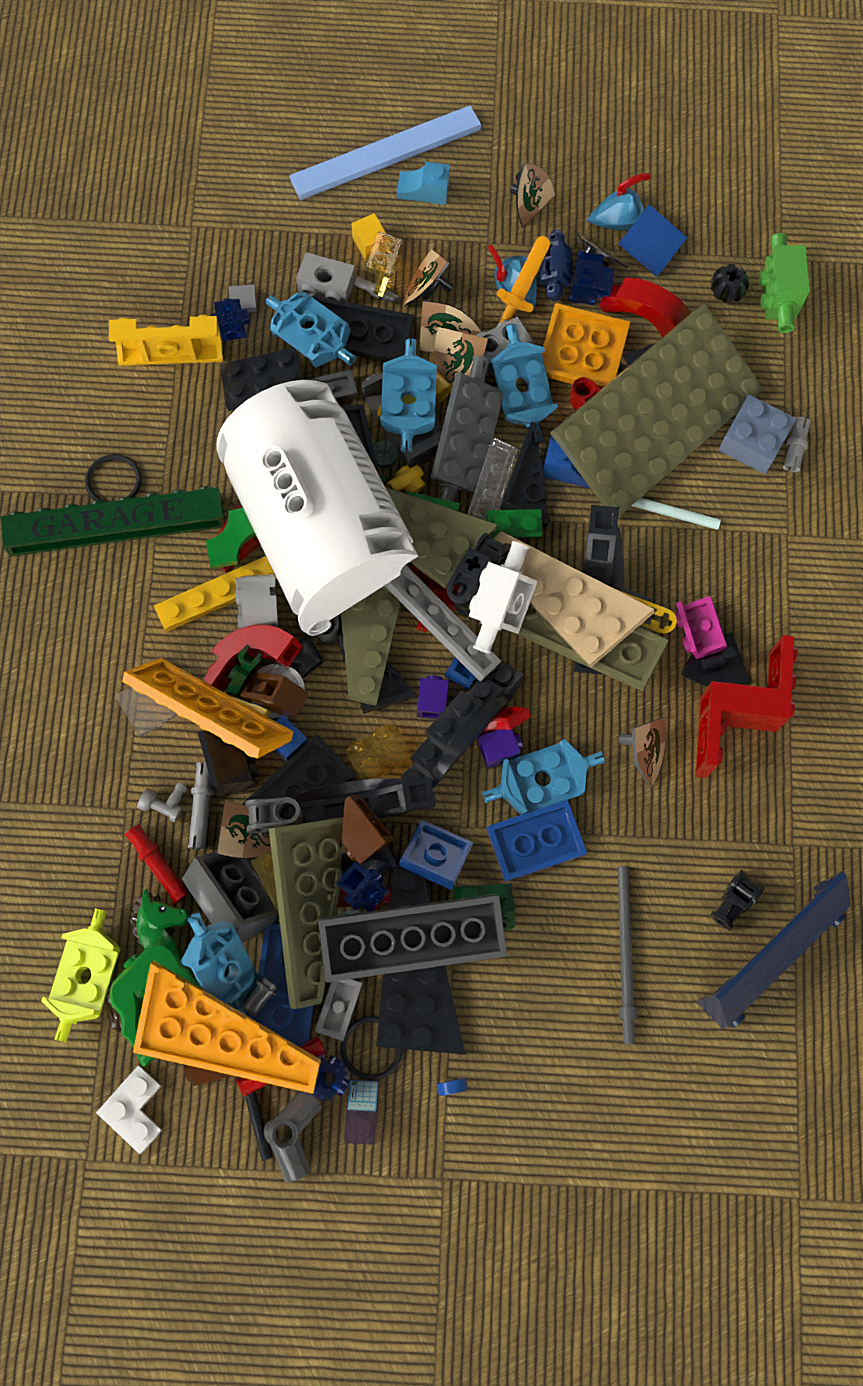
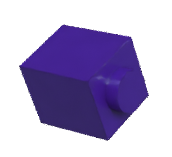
[417,675,449,719]
[477,729,523,769]

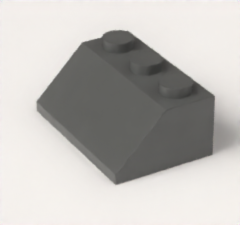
[182,851,279,943]

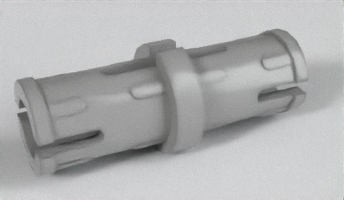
[783,417,811,472]

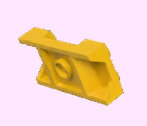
[109,315,223,366]

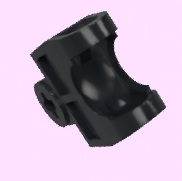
[447,533,511,617]

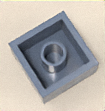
[719,395,796,474]

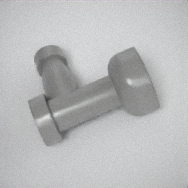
[137,783,187,823]

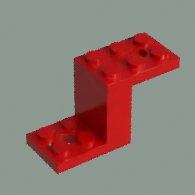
[695,635,798,778]

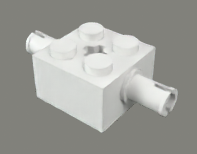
[469,541,538,654]

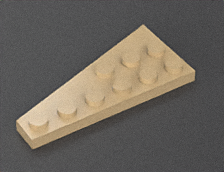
[493,531,654,668]

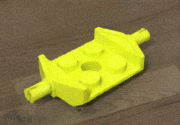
[41,909,120,1042]

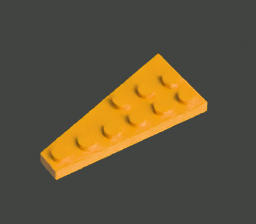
[133,961,321,1093]

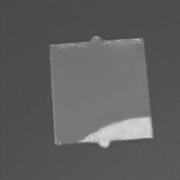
[115,687,177,737]

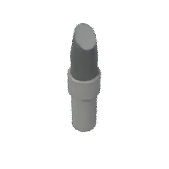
[354,276,402,304]

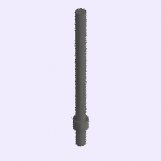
[618,866,637,1044]

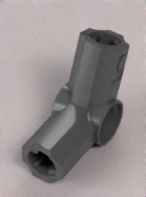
[264,1091,322,1183]

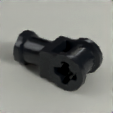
[710,869,765,931]

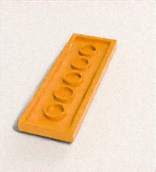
[122,658,294,759]

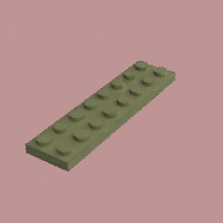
[460,599,668,692]

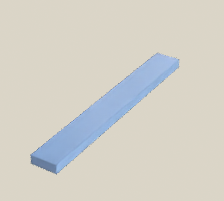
[290,105,481,200]

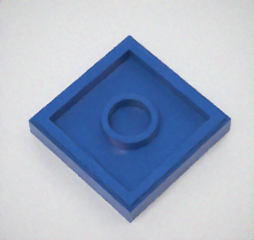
[618,205,687,277]
[398,819,473,890]

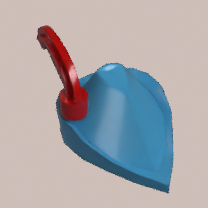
[586,173,651,231]
[487,244,537,309]

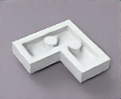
[96,1065,163,1154]

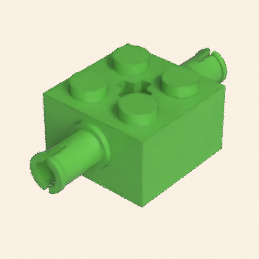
[759,233,810,333]

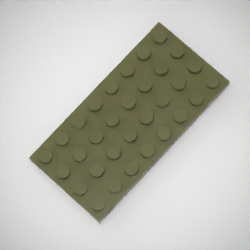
[550,304,763,516]

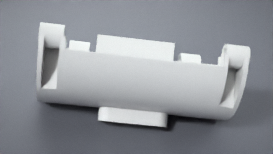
[216,380,418,636]

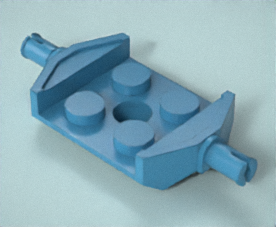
[266,292,356,367]
[491,324,558,441]
[380,339,437,453]
[482,739,605,815]
[181,913,259,1018]

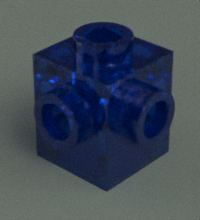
[211,298,250,341]
[336,861,389,912]
[310,1055,351,1102]

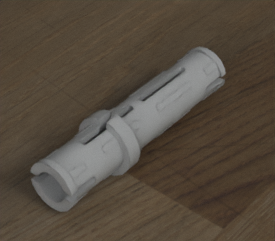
[187,762,214,850]

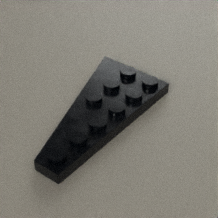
[376,867,465,1055]

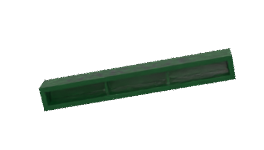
[0,486,225,557]

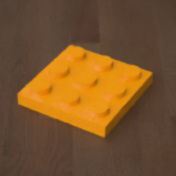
[542,303,630,389]

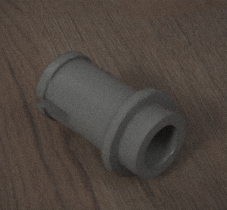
[241,977,278,1017]

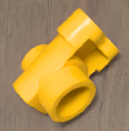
[386,465,426,494]

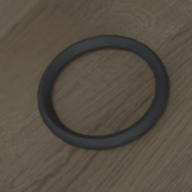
[85,454,142,502]
[340,1016,403,1081]

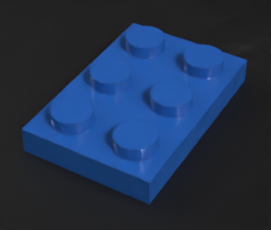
[486,800,587,882]

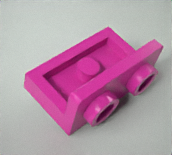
[674,596,728,659]

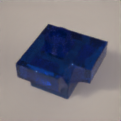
[569,251,615,306]

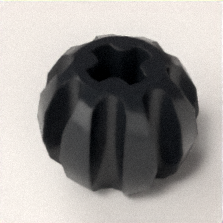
[711,264,749,304]

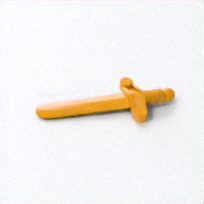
[496,236,550,324]

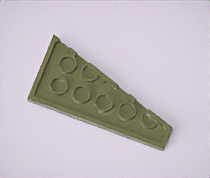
[385,487,497,589]
[340,562,410,706]
[269,817,346,1009]

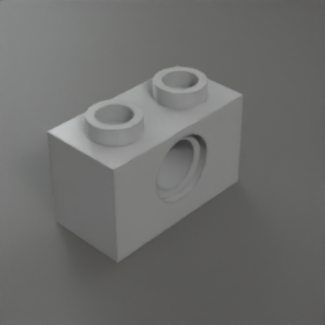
[296,252,356,302]

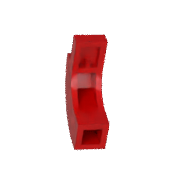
[599,278,691,337]
[203,625,303,692]

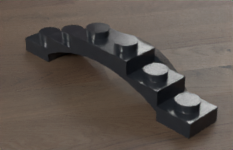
[574,505,624,675]
[400,661,526,788]
[262,777,436,837]

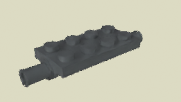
[431,355,504,502]

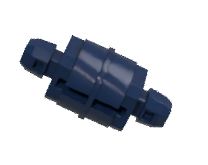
[539,229,574,301]

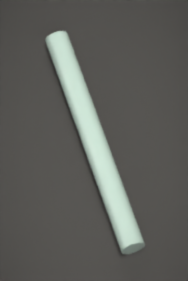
[632,498,721,530]

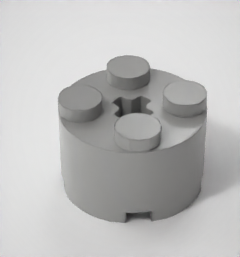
[235,574,278,629]

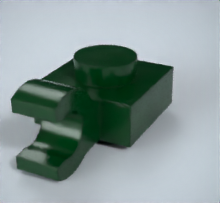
[227,644,263,696]

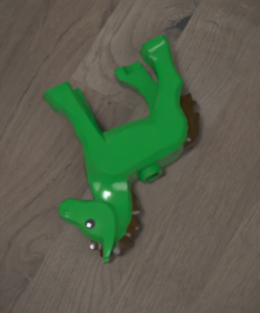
[105,889,202,1068]

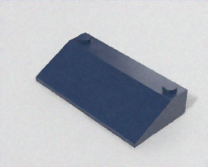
[697,871,851,1028]

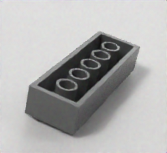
[318,894,507,982]

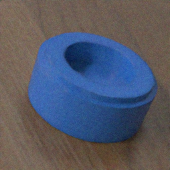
[436,1077,468,1096]

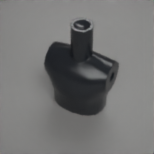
[282,628,324,678]

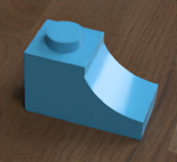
[397,162,450,205]

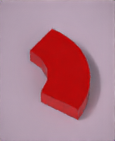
[481,707,531,734]

